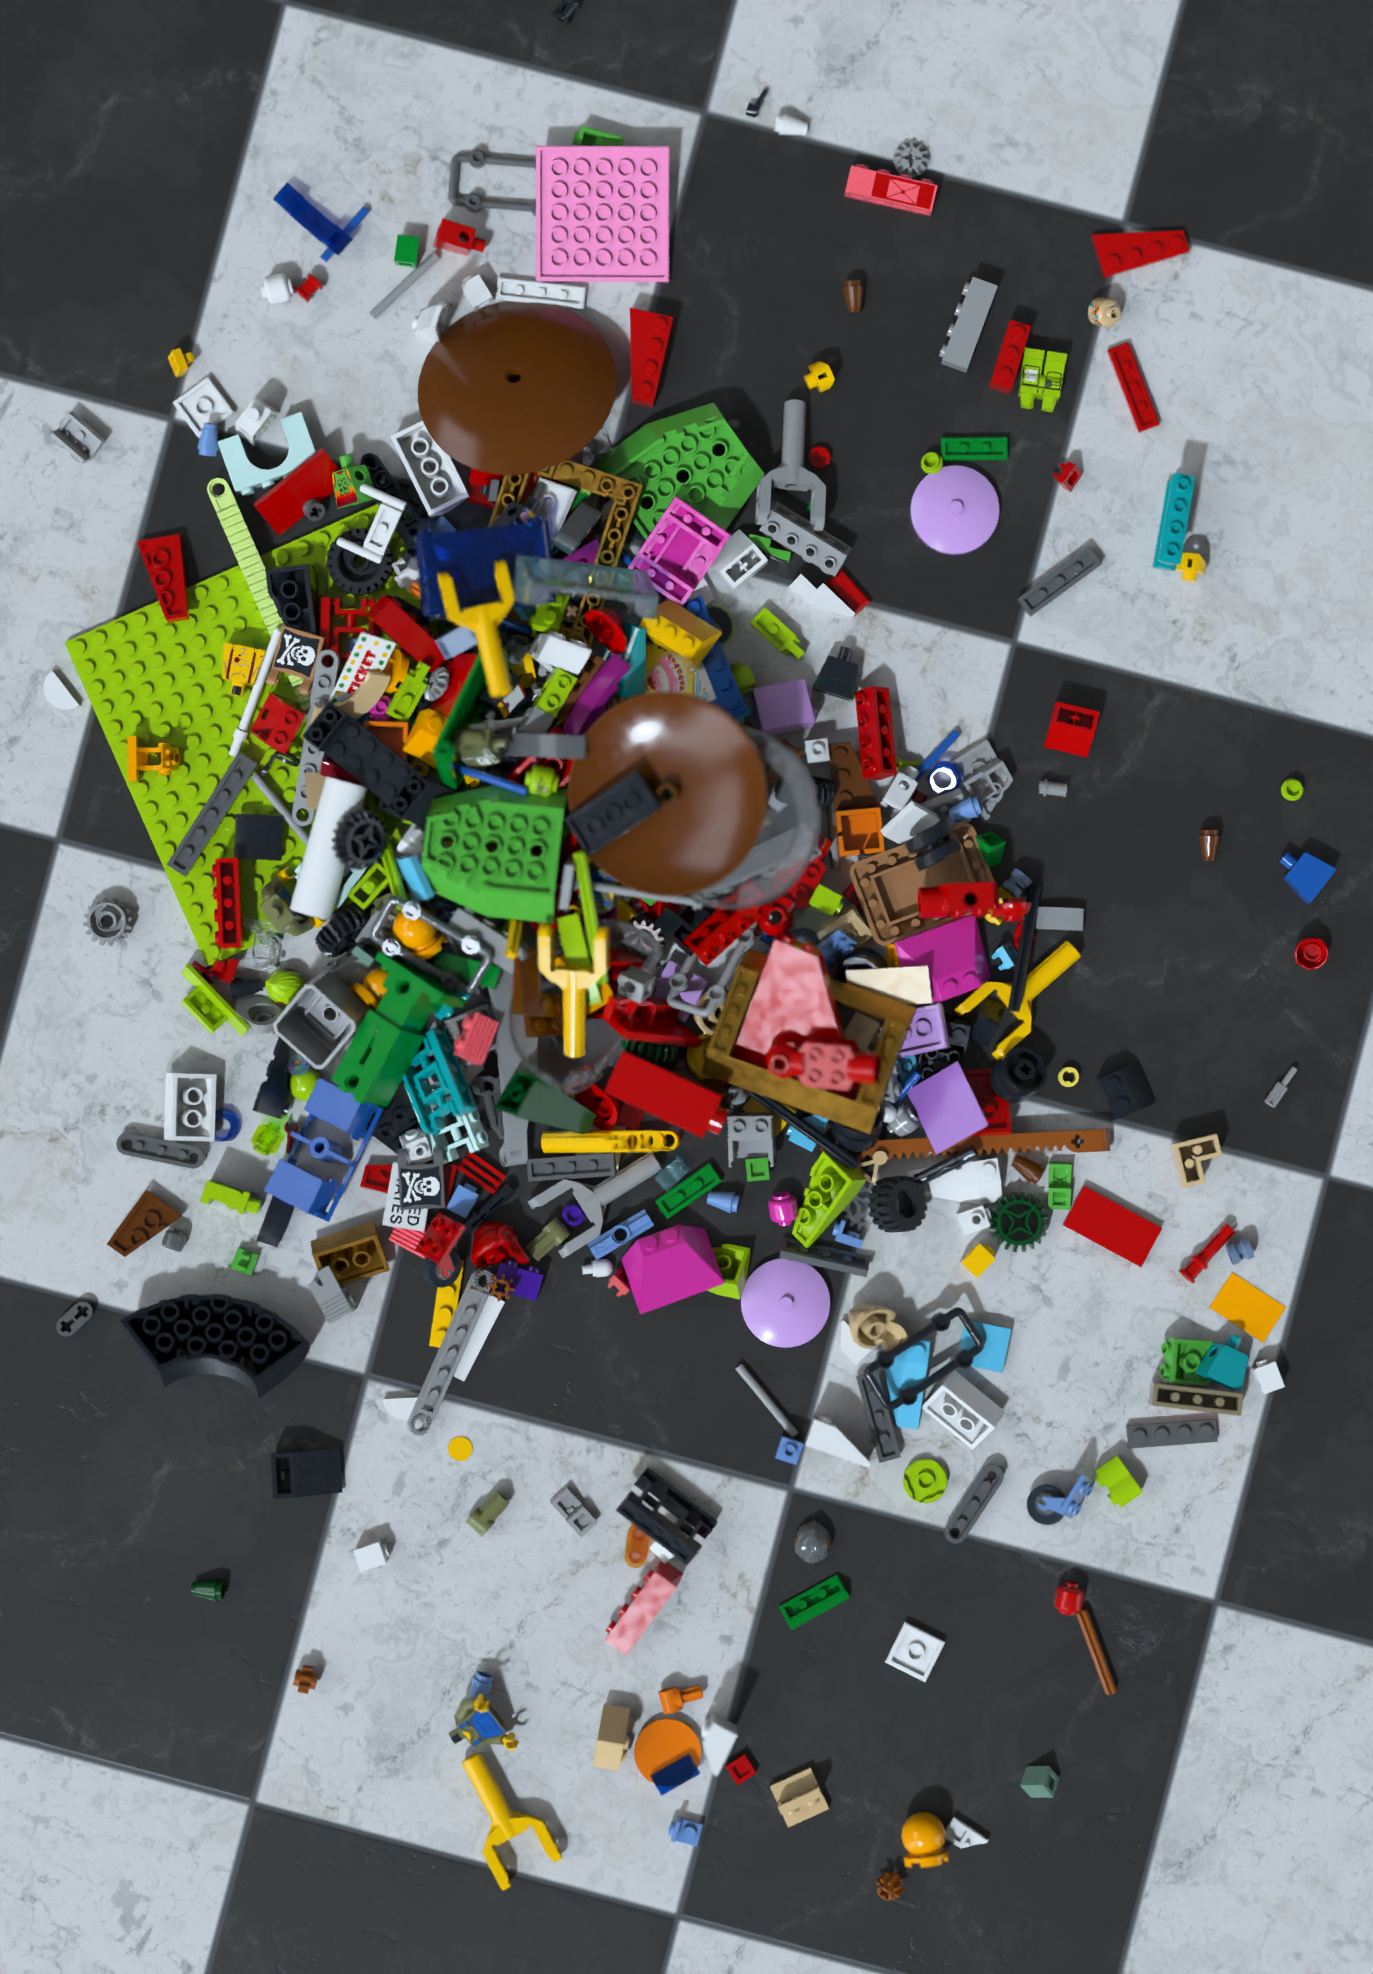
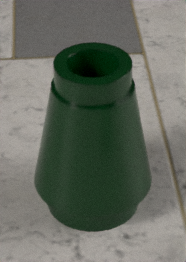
[191,1579,226,1601]

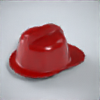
[585,608,627,654]
[574,1083,620,1130]

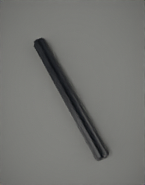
[1008,884,1041,1012]
[747,1090,859,1170]

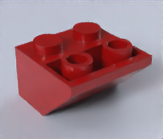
[1044,701,1100,758]

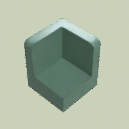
[1020,1766,1059,1798]

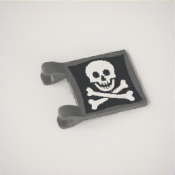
[397,1147,445,1210]

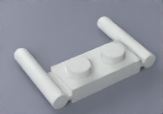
[337,484,407,564]

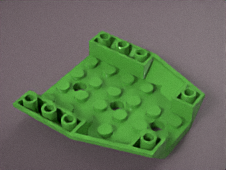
[594,402,765,540]
[422,785,568,924]

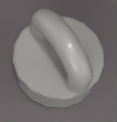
[725,1086,750,1109]

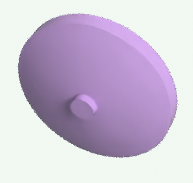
[910,465,999,555]
[741,1258,830,1348]

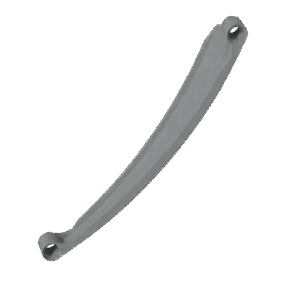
[475,913,539,1167]

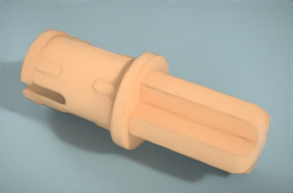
[563,605,579,623]

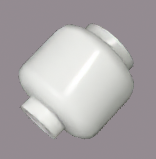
[260,273,294,304]

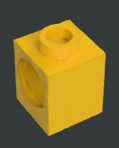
[960,1243,996,1278]

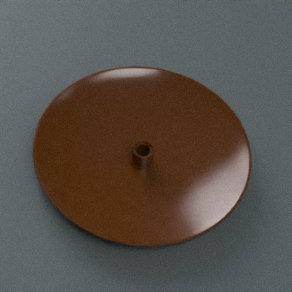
[417,301,617,475]
[568,692,767,896]

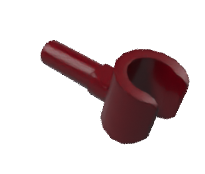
[192,961,220,984]
[284,1122,298,1154]

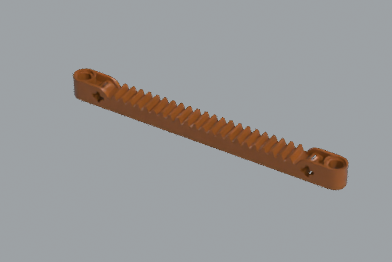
[820,1128,1111,1163]

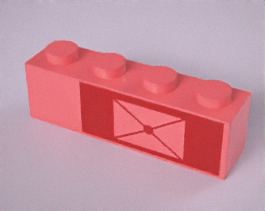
[844,164,938,216]

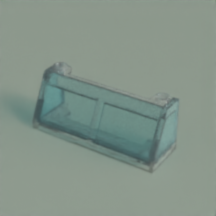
[512,555,658,619]

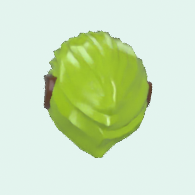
[265,968,305,1005]

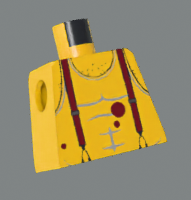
[222,642,266,697]

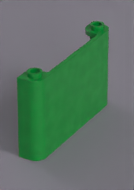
[433,646,512,792]

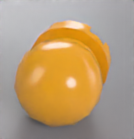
[393,907,447,960]
[349,967,389,1011]
[901,1812,949,1867]

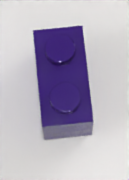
[496,1259,544,1301]

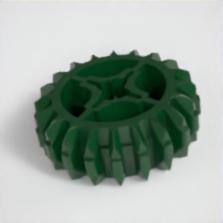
[620,1036,680,1064]
[989,1192,1049,1252]

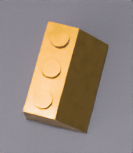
[311,1221,390,1286]

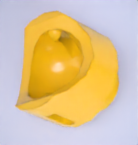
[804,361,835,393]
[1175,552,1206,582]

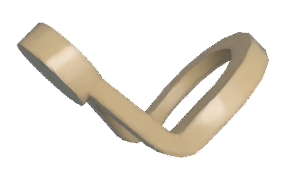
[856,1151,887,1184]

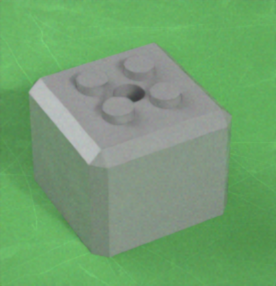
[273,972,371,1069]

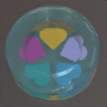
[287,1053,310,1076]

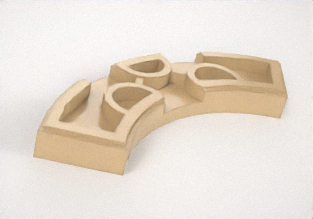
[309,671,391,726]

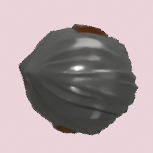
[794,1519,832,1564]

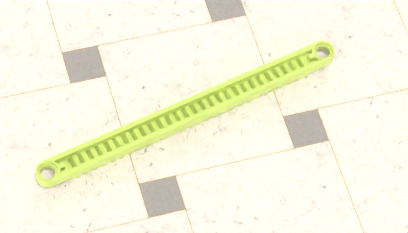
[207,478,311,712]

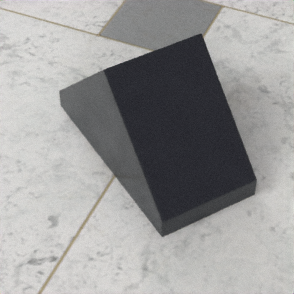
[969,998,1006,1047]

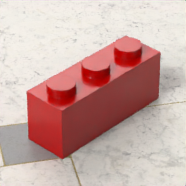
[989,320,1031,394]

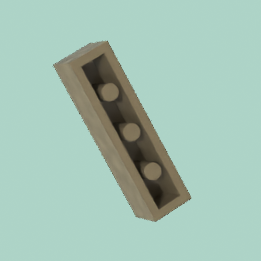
[1149,1381,1244,1416]

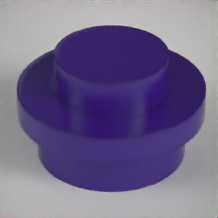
[562,1204,585,1226]

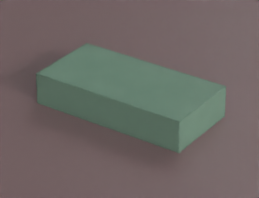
[351,943,381,966]

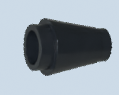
[230,977,263,999]

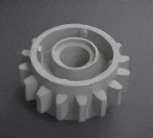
[83,897,133,946]

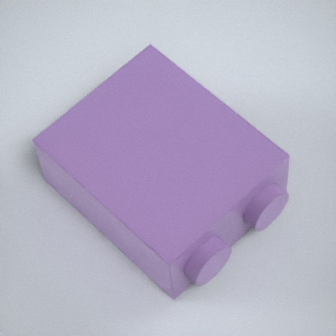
[751,679,817,737]

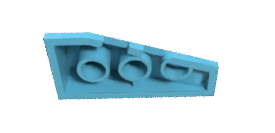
[883,1340,930,1429]

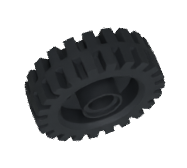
[327,528,393,596]

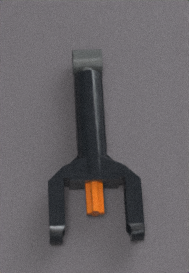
[386,548,530,664]

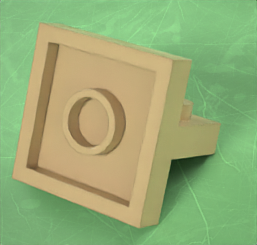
[817,903,874,962]
[770,1767,829,1827]

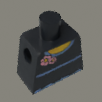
[490,496,543,554]

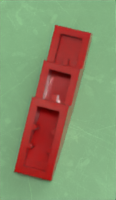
[602,996,680,1026]

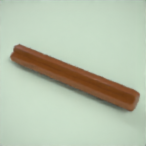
[1076,1609,1117,1695]

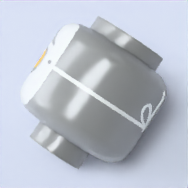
[887,1104,919,1137]

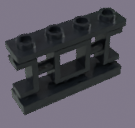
[616,1468,718,1566]

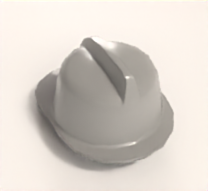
[234,994,283,1035]

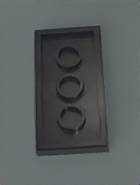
[564,770,663,857]

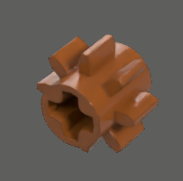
[487,1273,515,1301]
[293,1665,318,1694]
[876,1872,904,1901]

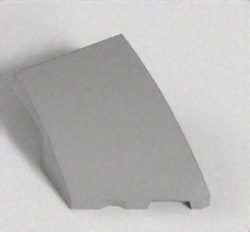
[948,739,1013,820]

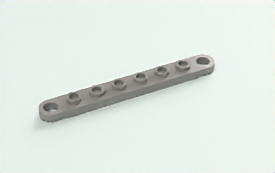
[292,650,341,826]
[407,1268,494,1436]

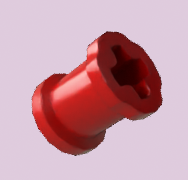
[294,273,323,303]

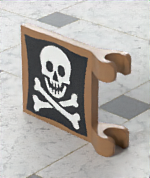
[266,625,325,696]

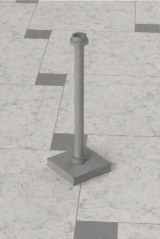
[559,856,703,910]

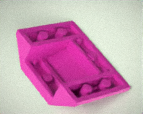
[627,496,731,607]
[894,914,991,1006]
[621,1224,725,1314]

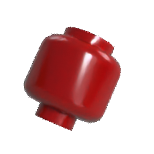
[1054,1581,1085,1616]

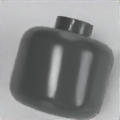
[162,1228,186,1252]

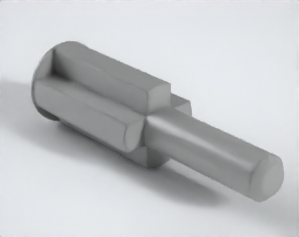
[1264,1066,1297,1108]

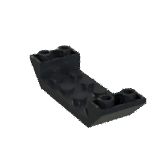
[302,701,432,821]

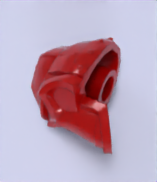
[470,1221,530,1267]

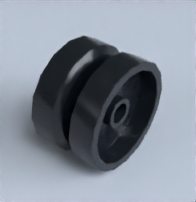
[904,821,962,872]
[834,948,888,983]
[989,1047,1047,1104]
[832,1107,883,1152]

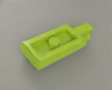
[749,607,805,660]
[385,661,430,722]

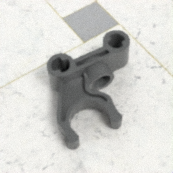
[471,1068,504,1139]

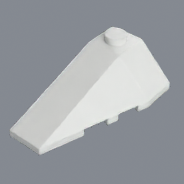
[412,297,455,343]
[907,1158,1002,1205]

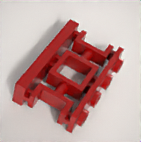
[320,597,380,680]

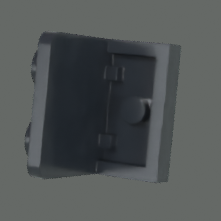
[366,1094,422,1154]

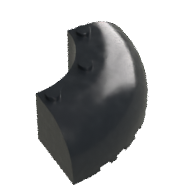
[120,1294,310,1399]

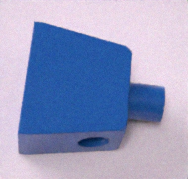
[1279,851,1337,904]

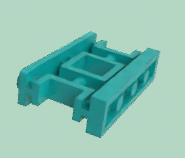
[1152,473,1195,572]
[403,1029,477,1135]

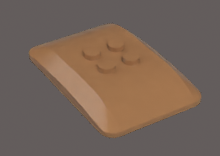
[849,823,995,946]

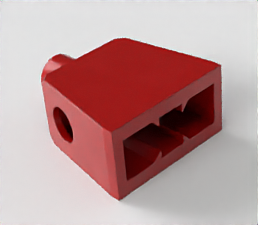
[433,218,487,255]

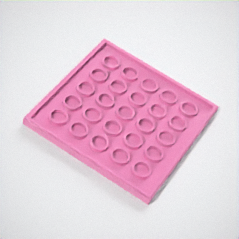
[536,146,669,282]

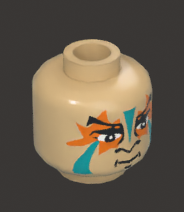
[1088,297,1121,327]

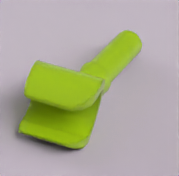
[896,757,919,770]

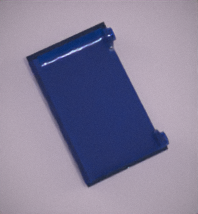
[413,516,556,616]

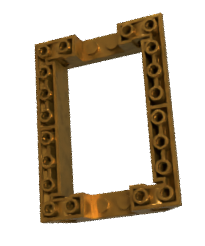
[463,460,643,650]
[701,949,916,1134]

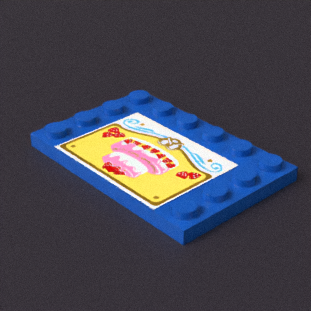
[636,595,748,719]

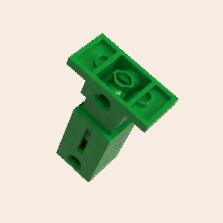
[331,952,466,1107]

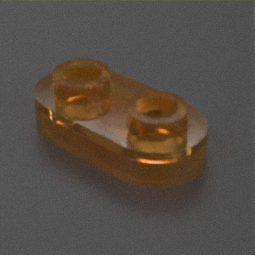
[624,1524,649,1568]

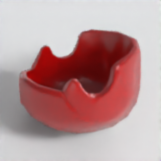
[1294,936,1329,970]

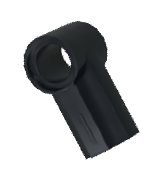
[424,892,465,920]

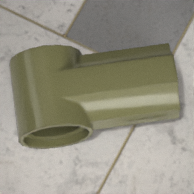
[525,1217,571,1261]
[465,1490,510,1536]

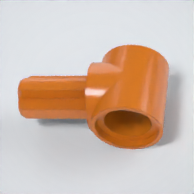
[658,1685,703,1714]

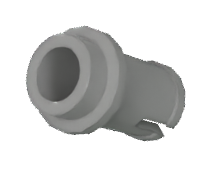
[1038,779,1067,797]

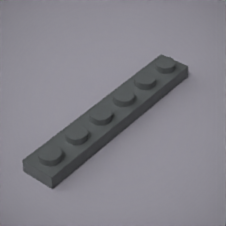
[167,752,259,877]

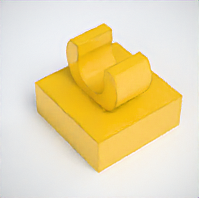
[168,348,195,378]

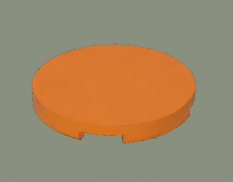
[634,1718,701,1787]

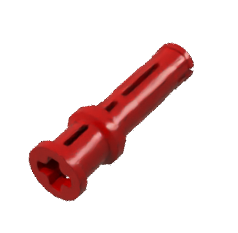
[1178,1223,1235,1284]

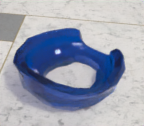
[926,761,962,795]
[214,1108,241,1142]

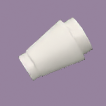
[774,113,808,136]

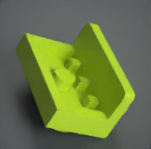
[529,590,570,637]

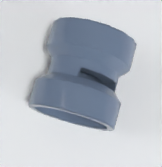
[1001,868,1032,898]
[1225,1237,1254,1265]

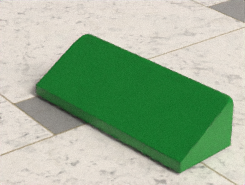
[779,1574,850,1630]

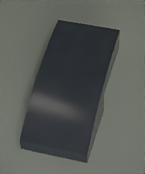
[257,1195,293,1247]

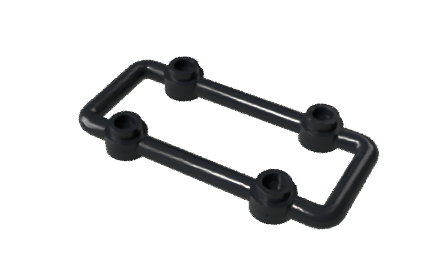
[864,1307,984,1410]

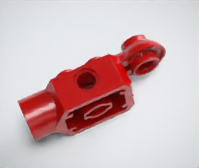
[758,832,833,936]
[917,882,1032,922]
[765,1035,881,1091]

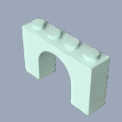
[218,412,316,496]

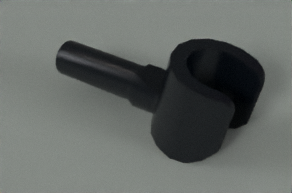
[746,89,768,117]

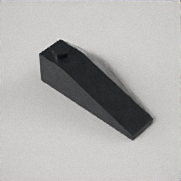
[265,564,319,636]
[252,1037,291,1119]

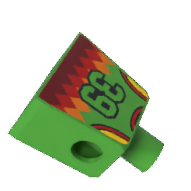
[332,454,376,509]

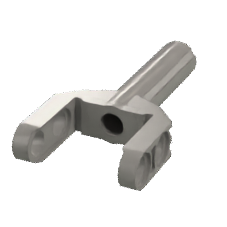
[755,399,826,531]
[527,1152,662,1259]

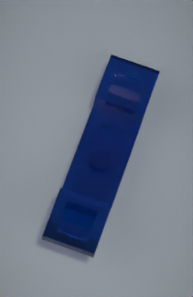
[273,183,353,256]

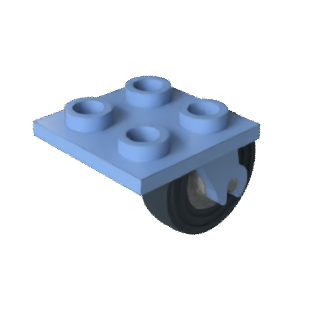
[790,928,858,969]
[1027,1474,1094,1525]

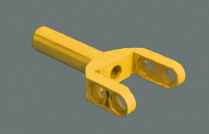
[438,560,515,697]
[538,924,610,1057]
[953,941,1081,1060]
[541,1130,680,1153]
[461,1752,563,1891]

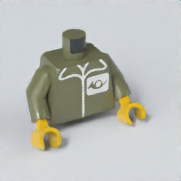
[452,729,510,788]

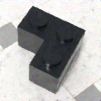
[653,905,711,957]

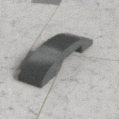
[507,733,587,759]

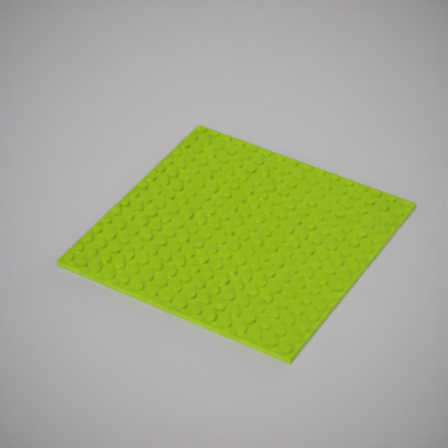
[64,504,509,967]

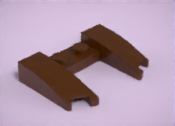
[512,949,593,1019]

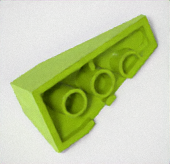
[792,1151,867,1248]
[707,1244,751,1299]

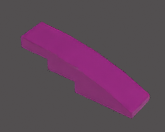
[562,653,631,736]

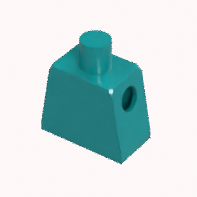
[1196,1334,1248,1391]

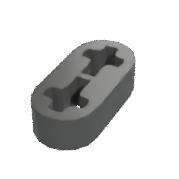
[56,1301,94,1337]

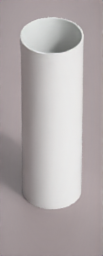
[289,776,367,920]

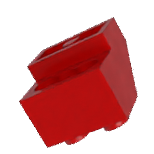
[250,691,308,754]

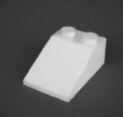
[804,1414,871,1467]

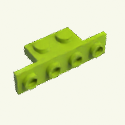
[181,963,250,1037]

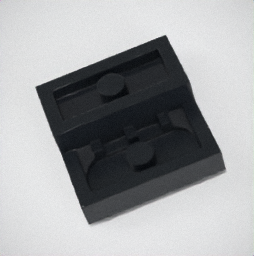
[234,814,283,861]

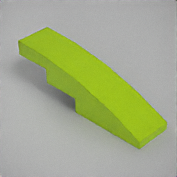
[556,914,602,1007]

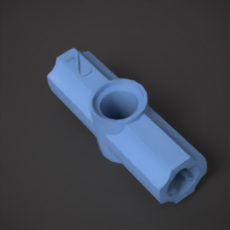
[587,1209,654,1260]

